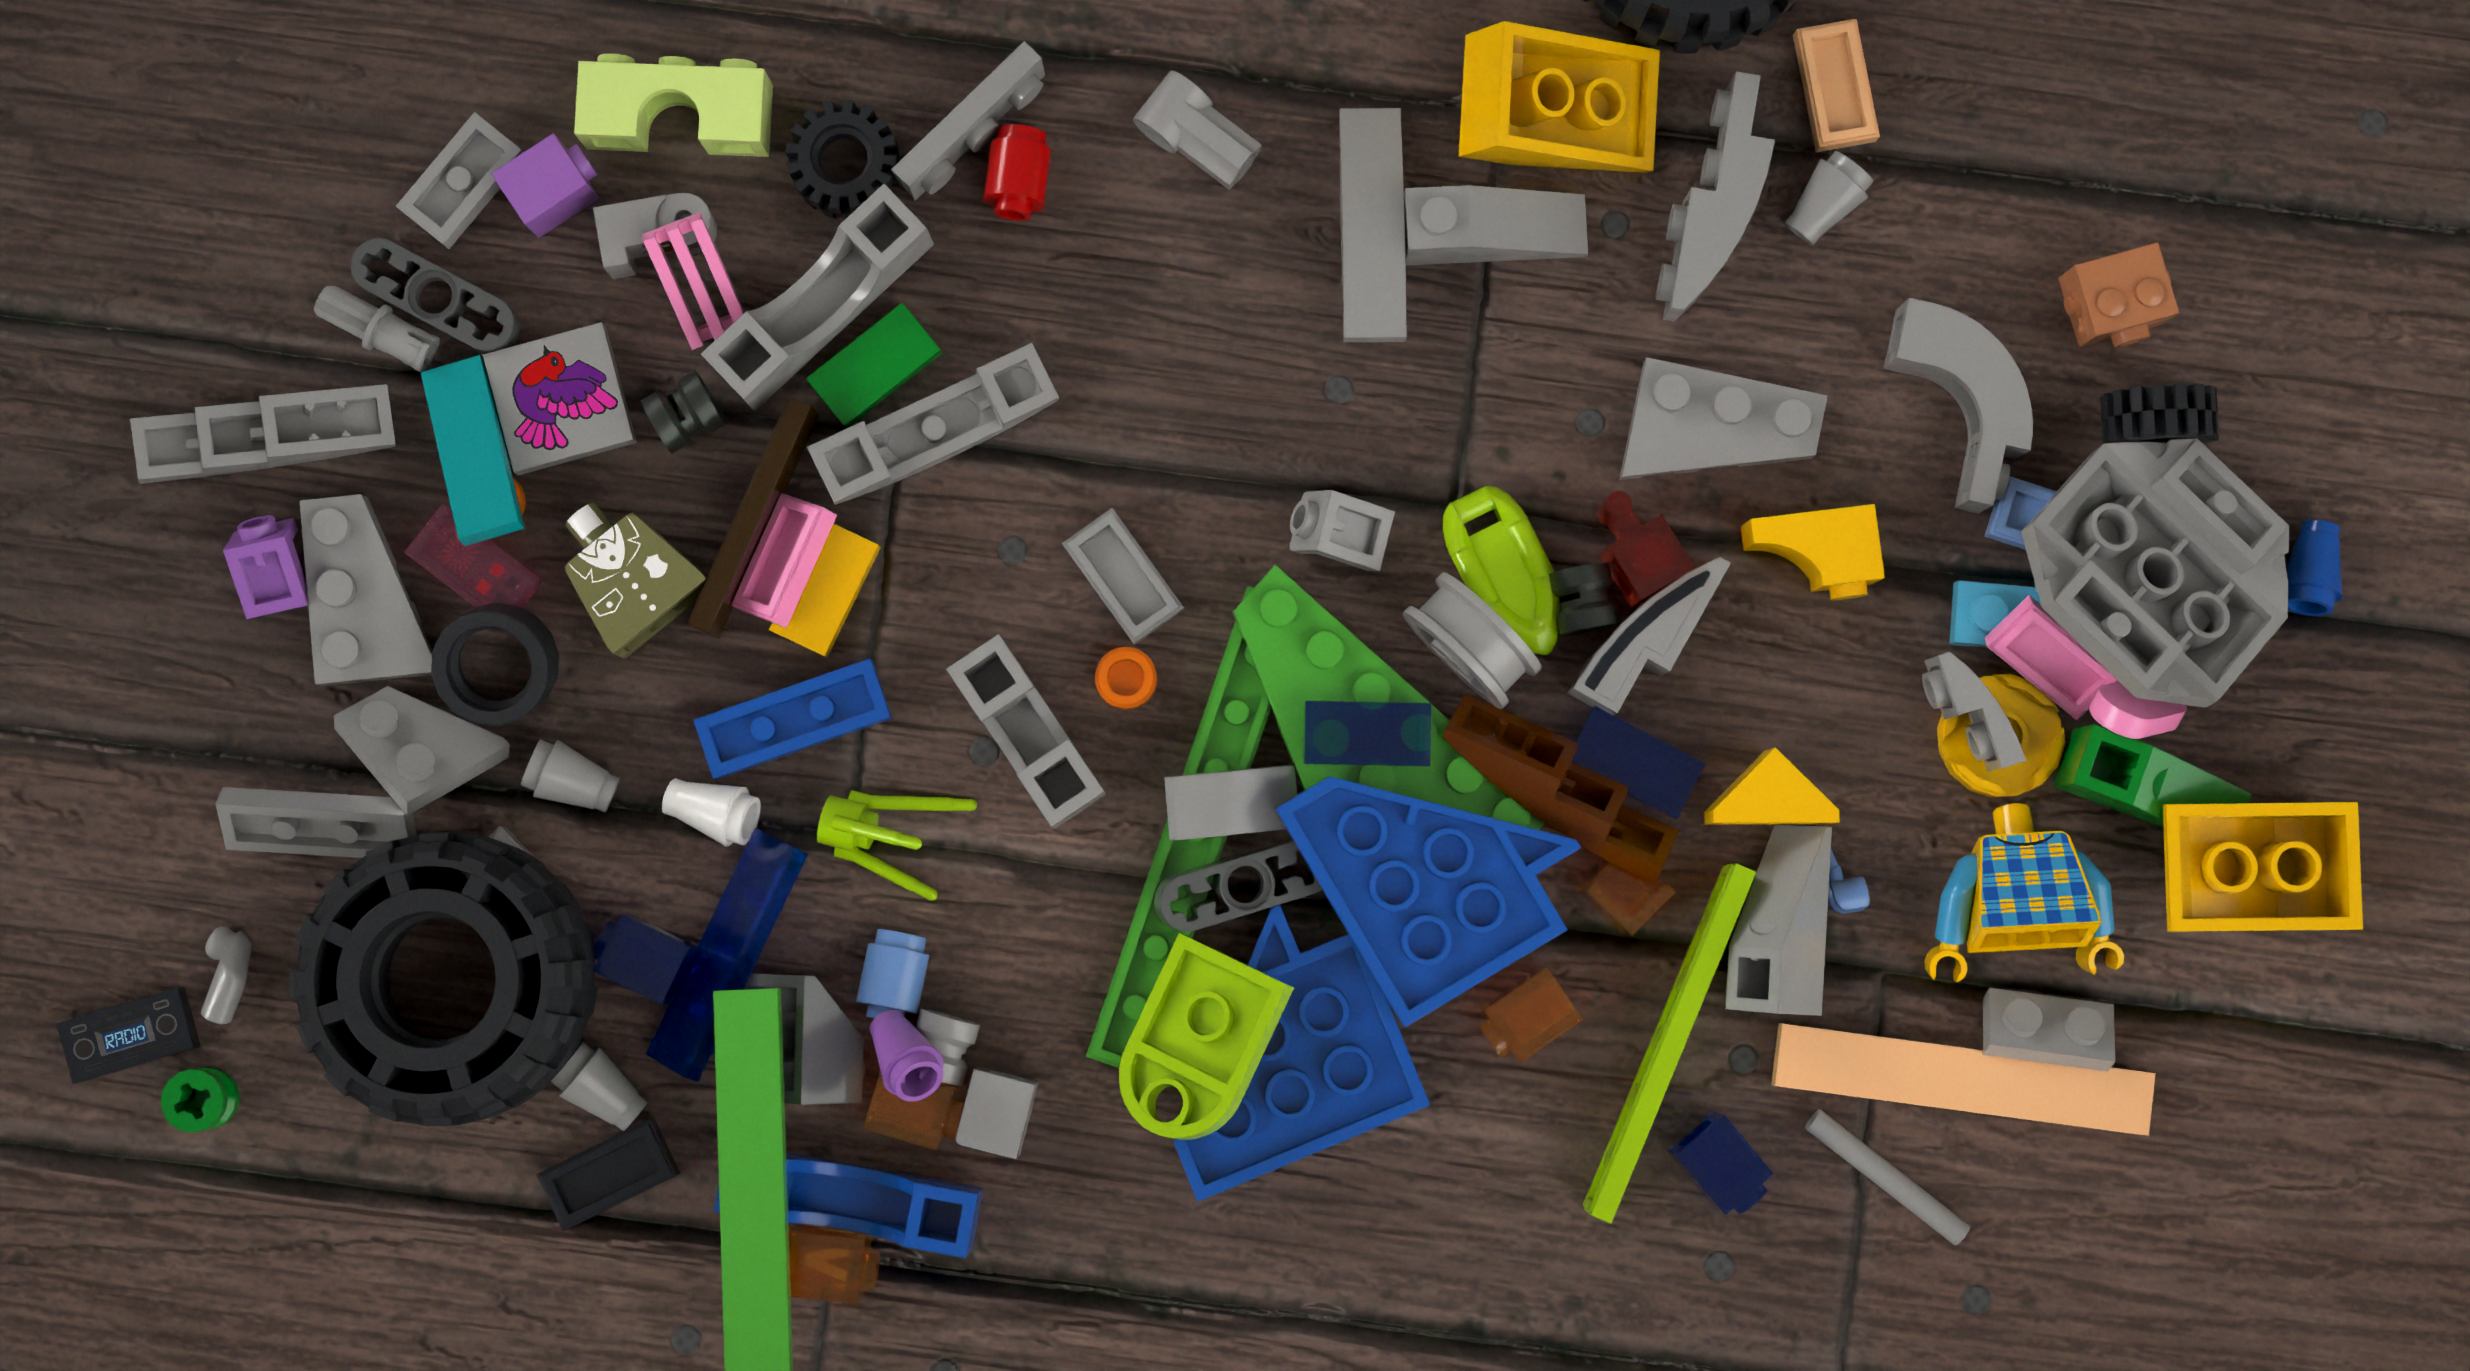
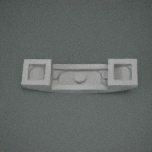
[807,343,1059,505]

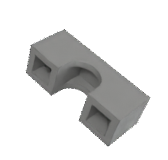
[946,634,1107,829]

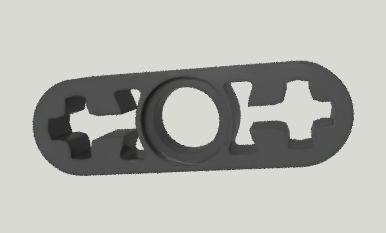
[351,238,521,354]
[1154,838,1322,932]

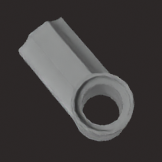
[1132,70,1261,190]

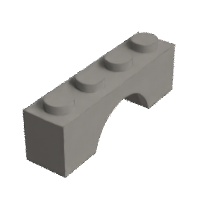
[701,184,934,411]

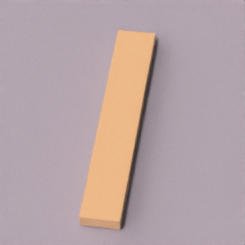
[1771,1023,2156,1136]

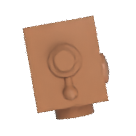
[2058,242,2179,348]

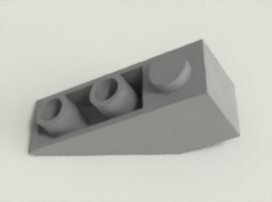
[1725,825,1832,1016]

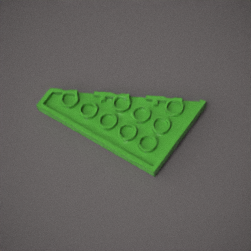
[1232,565,1545,830]

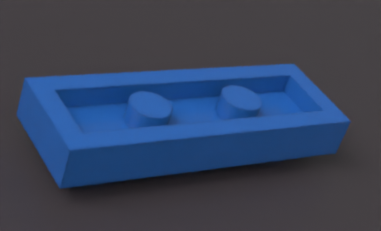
[693,658,893,780]

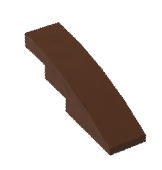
[1442,693,1679,885]

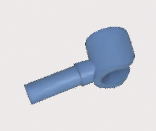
[1828,850,1870,914]

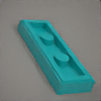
[420,355,525,546]

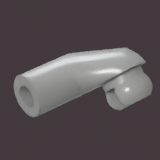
[201,926,252,1024]

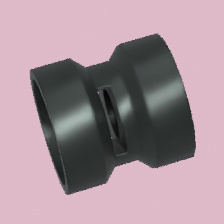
[641,370,726,454]
[1549,562,1621,636]

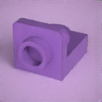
[223,515,308,619]

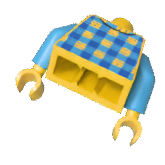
[1924,803,2124,982]

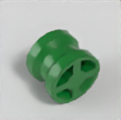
[161,1067,240,1133]

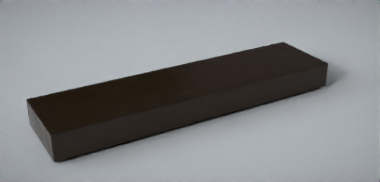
[688,397,820,639]

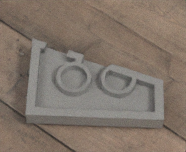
[1619,357,1828,480]
[300,494,432,686]

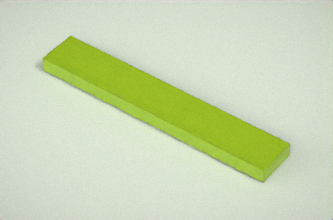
[1582,863,1756,1224]

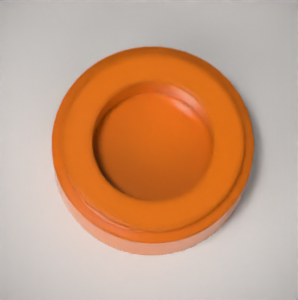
[1095,647,1157,710]

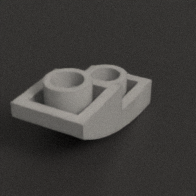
[1922,652,2026,771]
[1164,765,1297,840]

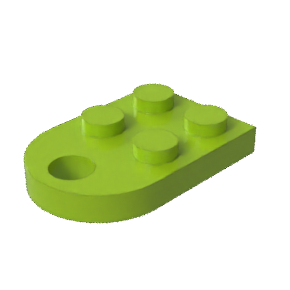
[1119,933,1294,1140]

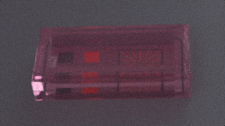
[404,504,544,608]

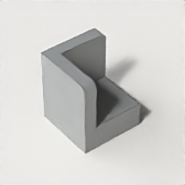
[956,1066,1039,1159]

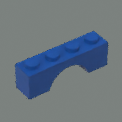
[713,1152,984,1258]

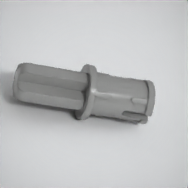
[314,286,440,372]

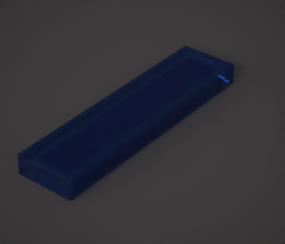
[646,828,808,1082]

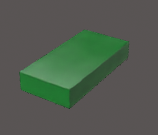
[806,302,943,429]

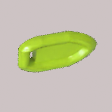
[1443,486,1561,655]

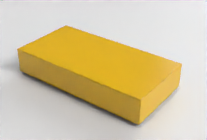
[769,524,881,658]

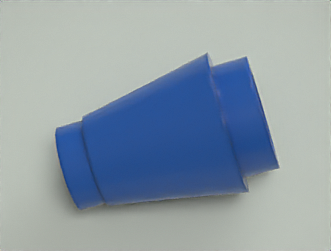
[2286,520,2342,616]

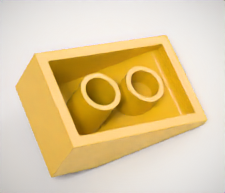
[1459,21,1660,173]
[2163,802,2363,932]

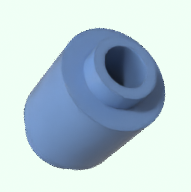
[856,929,930,1019]

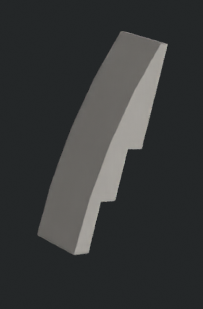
[1339,108,1407,342]
[130,384,396,484]

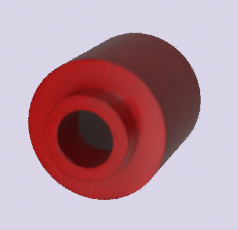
[983,124,1051,221]

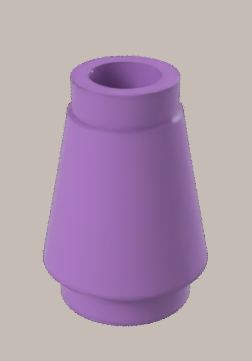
[869,1010,943,1101]

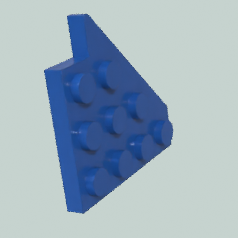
[1274,776,1581,1027]
[1174,905,1430,1202]

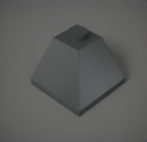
[728,973,865,1105]

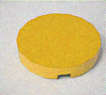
[1937,674,2065,798]

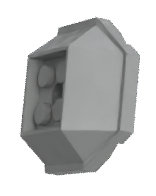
[2021,438,2289,708]

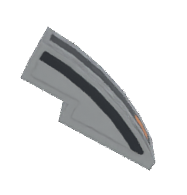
[1567,557,1731,717]

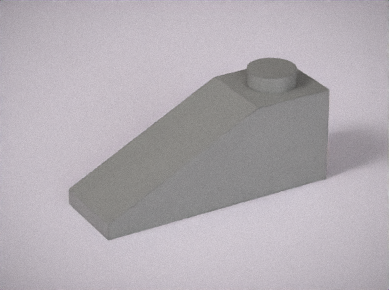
[1404,185,1588,265]

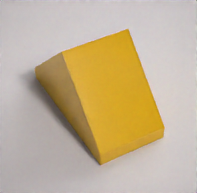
[1704,747,1840,825]

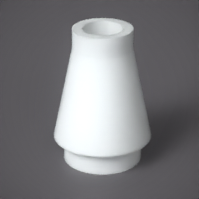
[662,778,761,847]

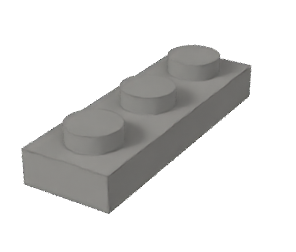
[892,41,1045,201]
[216,787,417,858]

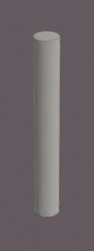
[1805,1109,1970,1246]

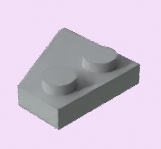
[334,686,510,816]

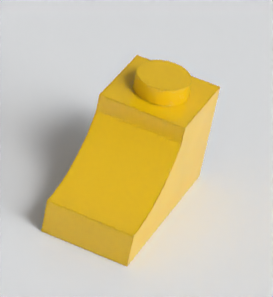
[1740,504,1885,600]

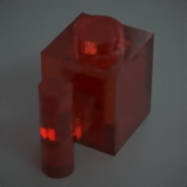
[1597,491,1695,607]

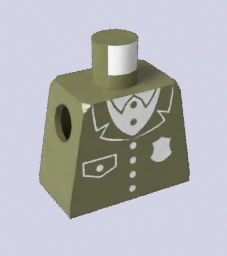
[564,502,708,659]

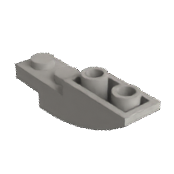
[1656,71,1775,322]

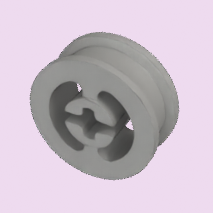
[1403,572,1542,709]

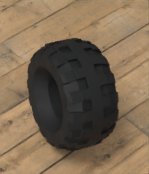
[290,832,598,1126]

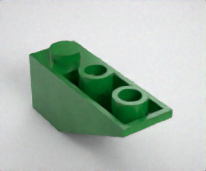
[2053,724,2251,828]

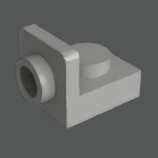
[1289,490,1395,571]

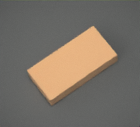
[1793,19,1880,152]

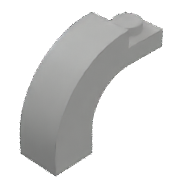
[1883,298,2033,514]

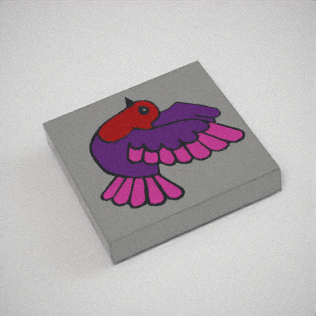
[483,322,637,475]

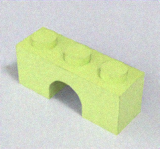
[574,54,773,157]

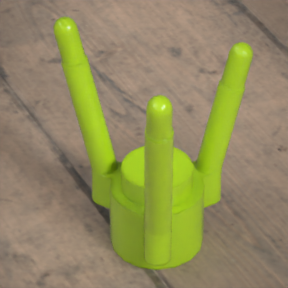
[817,790,977,901]

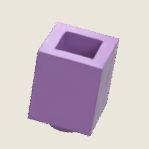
[491,133,600,238]

